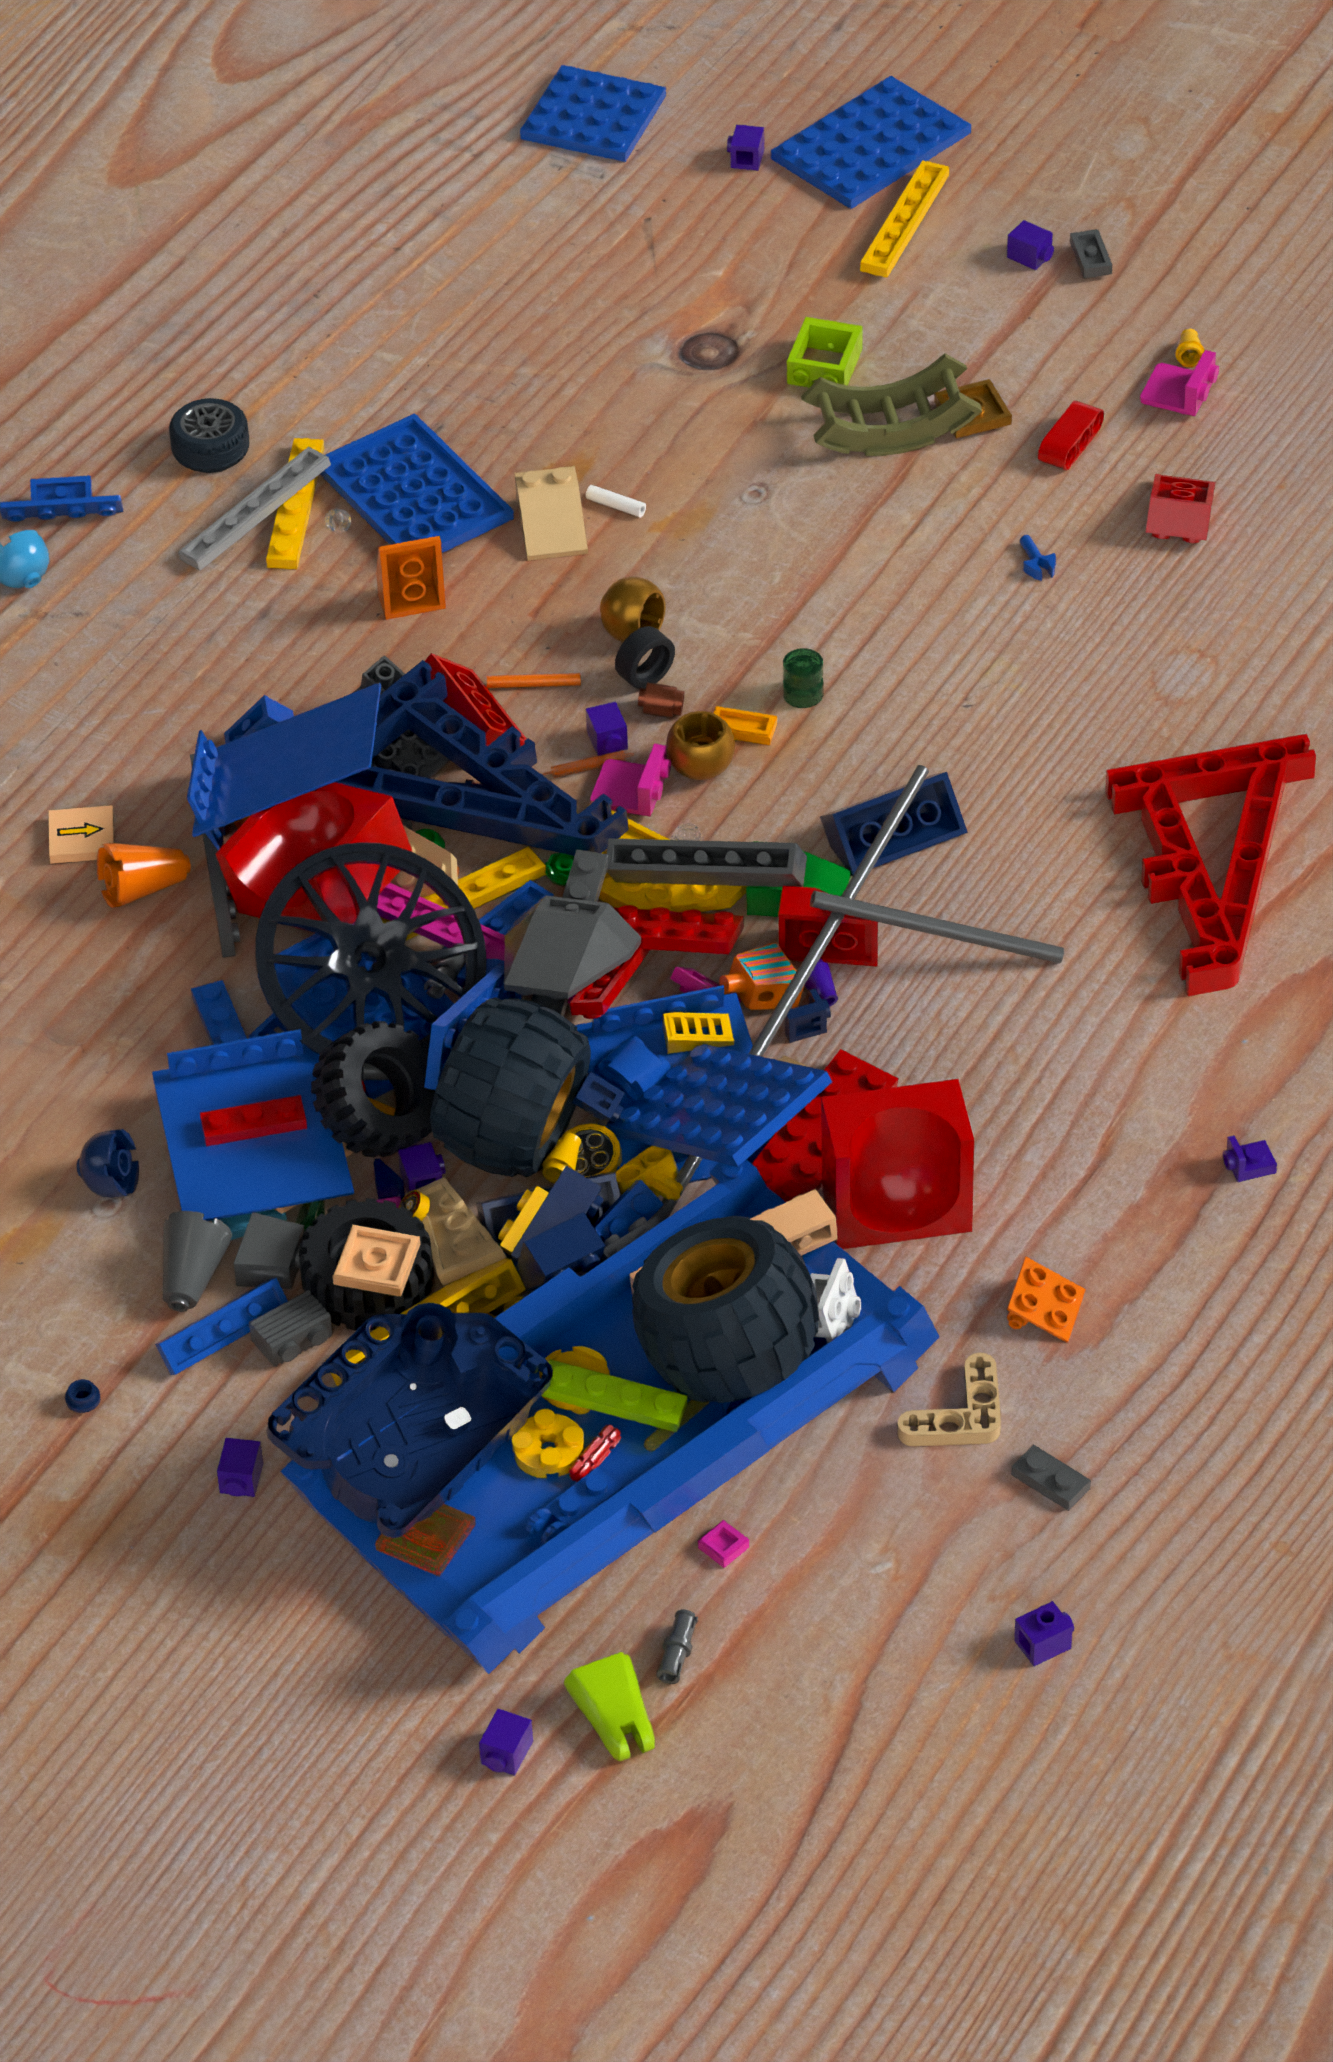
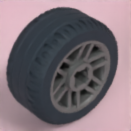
[169,398,250,473]

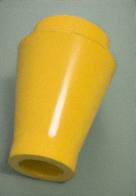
[1175,328,1205,368]
[542,1133,581,1183]

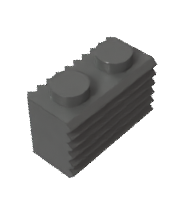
[249,1290,332,1367]

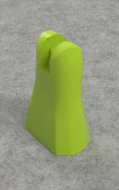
[564,1652,655,1762]

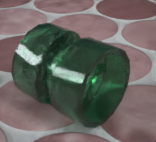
[783,648,824,708]

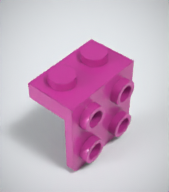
[1140,350,1219,416]
[590,744,671,817]

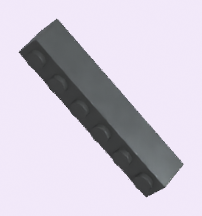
[607,838,807,887]

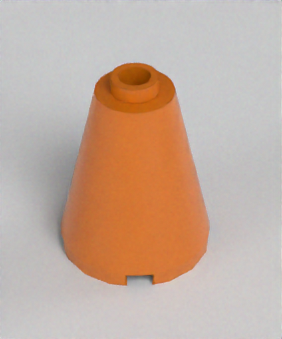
[97,843,191,908]

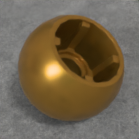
[600,576,666,643]
[666,711,735,780]

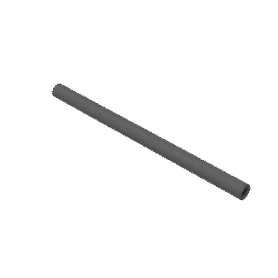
[810,890,1064,963]

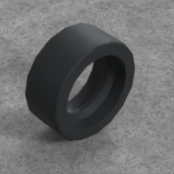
[615,626,675,689]

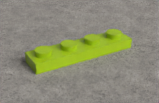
[541,1359,688,1433]

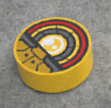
[398,1190,430,1222]

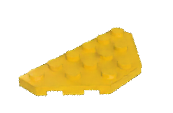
[587,801,746,912]

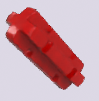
[569,1424,621,1482]

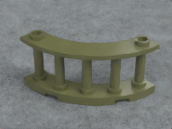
[801,353,982,456]

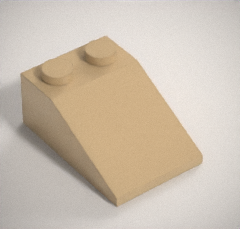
[515,466,588,561]

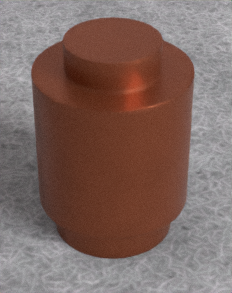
[638,682,685,718]

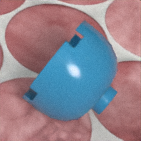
[0,530,49,588]

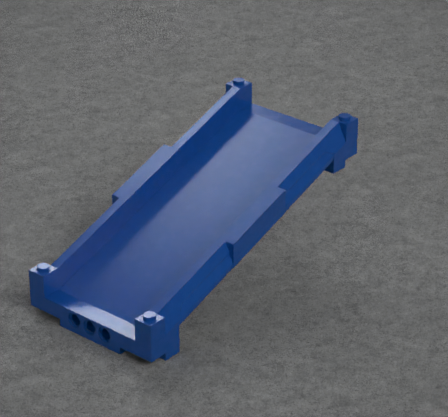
[280,1159,940,1674]

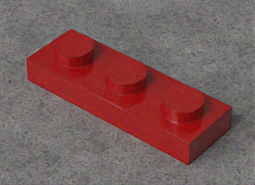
[200,1095,307,1147]

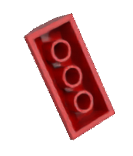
[425,653,527,747]

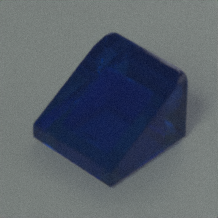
[373,1158,405,1201]

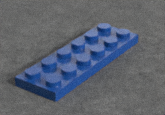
[424,964,512,1090]

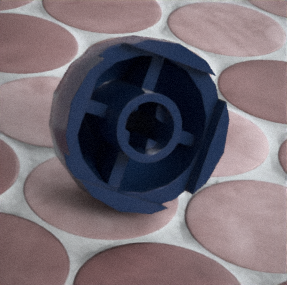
[77,1129,139,1198]

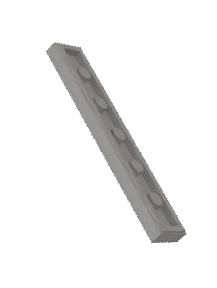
[178,447,331,571]

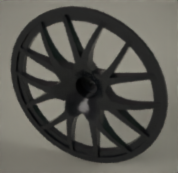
[255,842,486,1055]

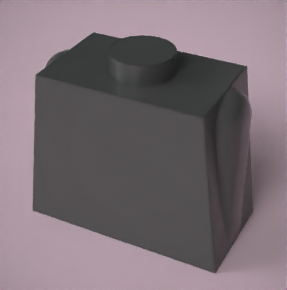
[233,1213,304,1289]

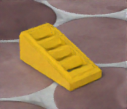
[662,1012,734,1054]

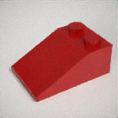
[1146,474,1216,543]
[779,886,878,967]

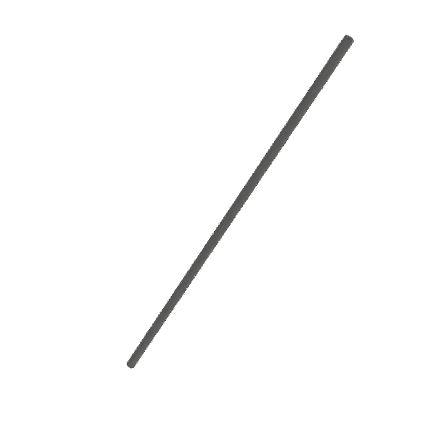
[652,765,929,1222]

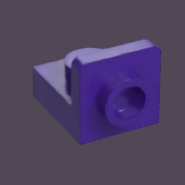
[1223,1135,1277,1182]

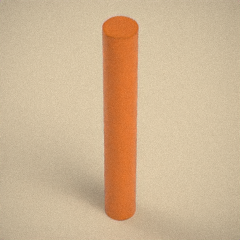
[487,673,581,688]

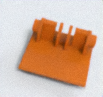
[1006,1257,1086,1342]

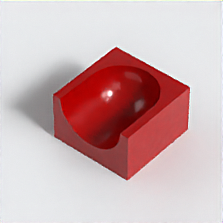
[215,782,412,933]
[821,1079,974,1249]

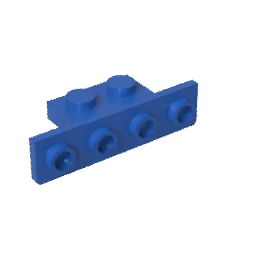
[0,475,123,522]

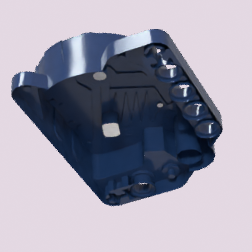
[266,1302,553,1538]

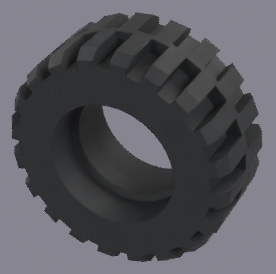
[311,1021,436,1158]
[299,1198,434,1330]

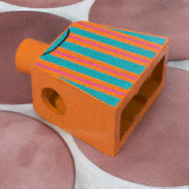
[719,943,805,1010]

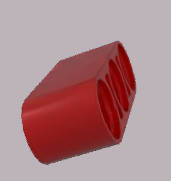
[1038,400,1104,470]

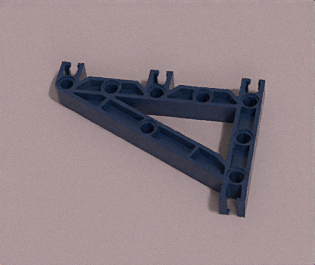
[336,660,629,856]

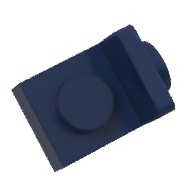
[785,989,831,1043]
[572,1072,625,1126]

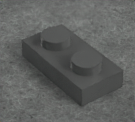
[1070,229,1113,278]
[1011,1444,1091,1511]

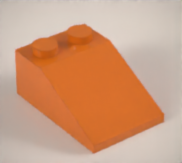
[376,536,446,620]

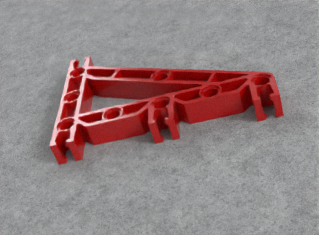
[1105,734,1316,996]

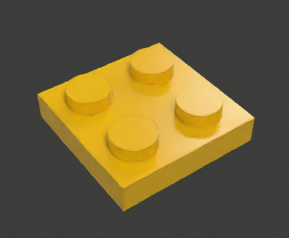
[498,1186,549,1255]

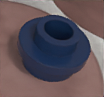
[65,1379,101,1413]

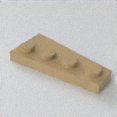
[417,1177,507,1286]

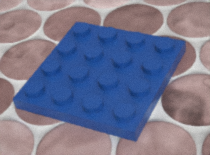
[520,65,666,162]

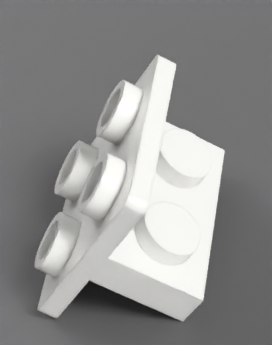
[810,1258,861,1344]

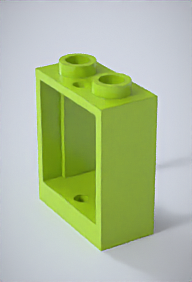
[787,317,863,388]

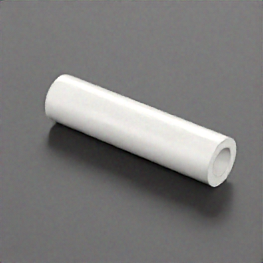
[586,485,646,518]

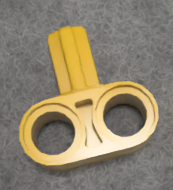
[615,1146,683,1201]

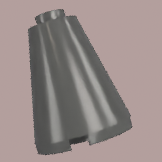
[162,1211,232,1312]

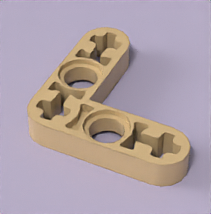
[897,1353,1001,1446]

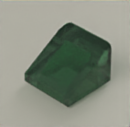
[295,1200,325,1232]

